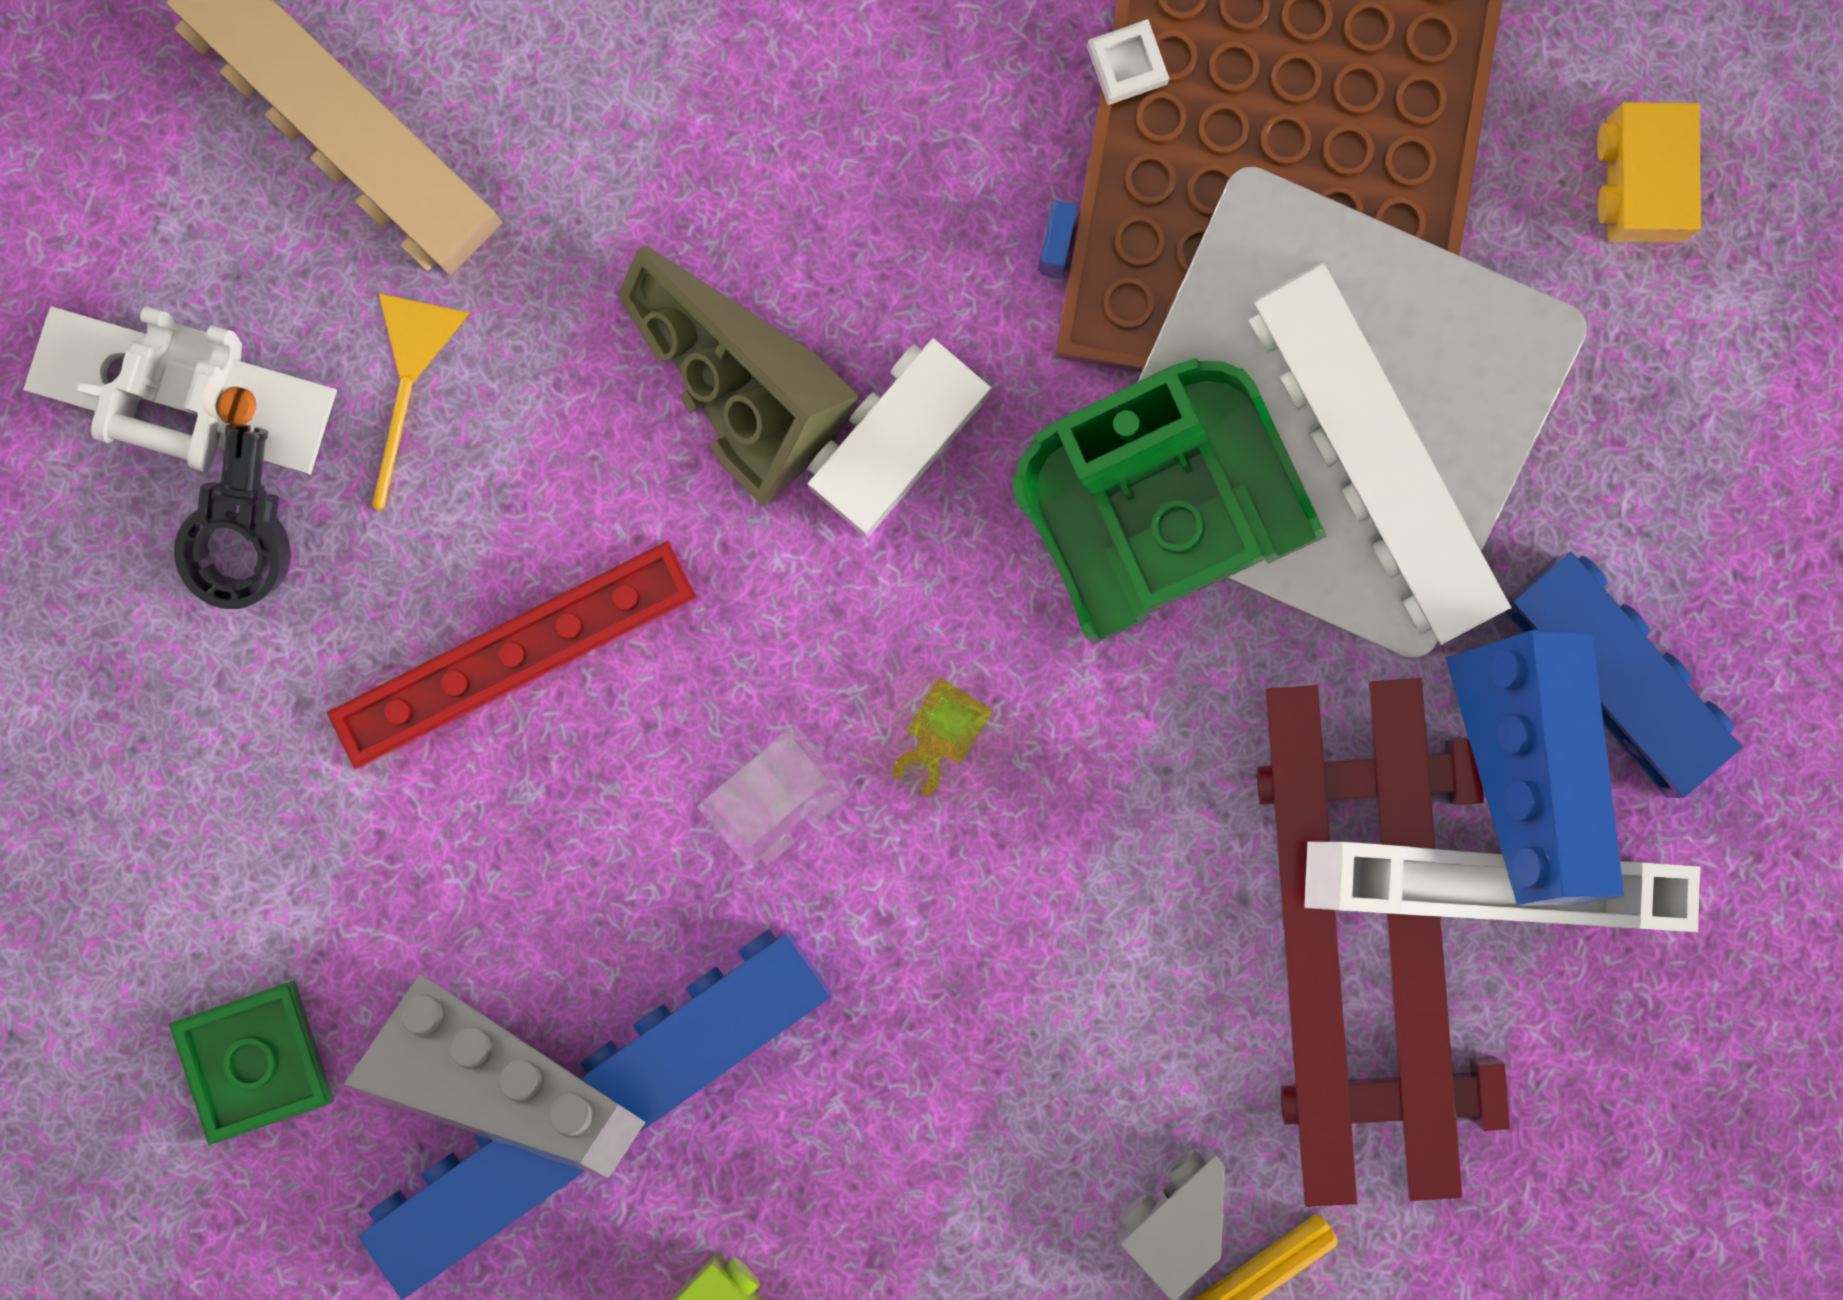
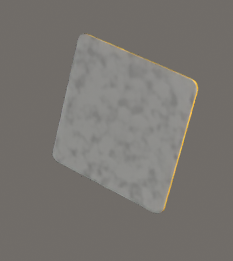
[1138,167,1587,658]

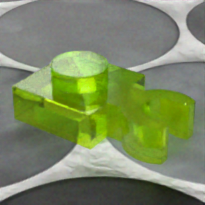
[892,677,993,797]

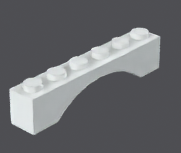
[1304,842,1700,932]

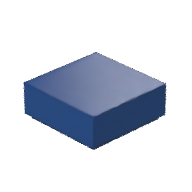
[1037,200,1078,279]

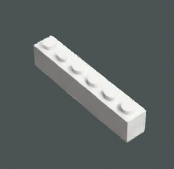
[1248,262,1511,645]

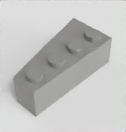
[344,974,645,1179]

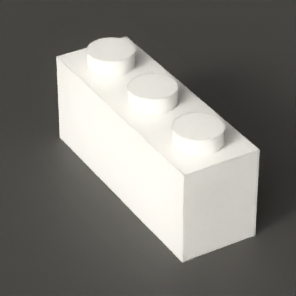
[807,338,992,539]

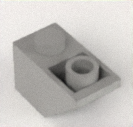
[1115,1147,1225,1300]

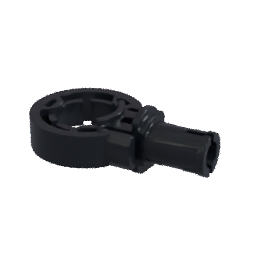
[174,424,291,609]

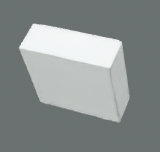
[1087,19,1169,105]

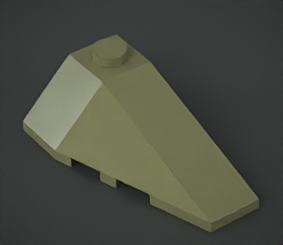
[618,246,859,506]

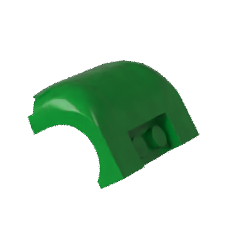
[1011,358,1327,644]

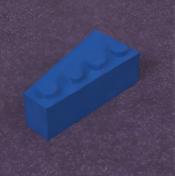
[1445,630,1624,905]

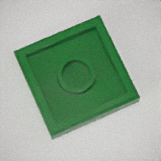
[169,980,334,1146]

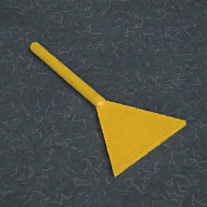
[372,293,471,511]

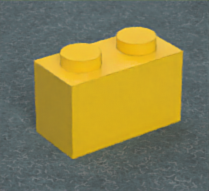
[1597,102,1701,242]

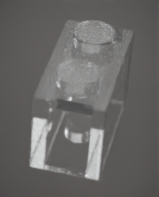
[697,723,847,866]

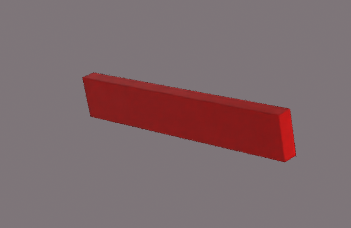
[326,541,697,769]

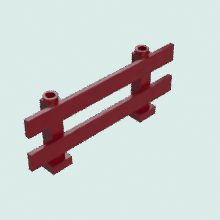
[1257,678,1510,1207]

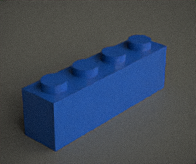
[1505,551,1742,798]

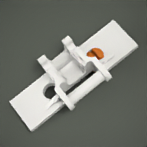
[23,306,337,475]

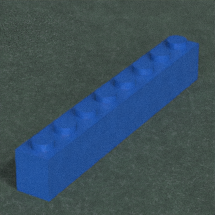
[358,929,832,1300]

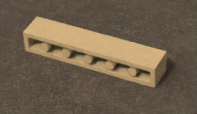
[165,0,503,277]

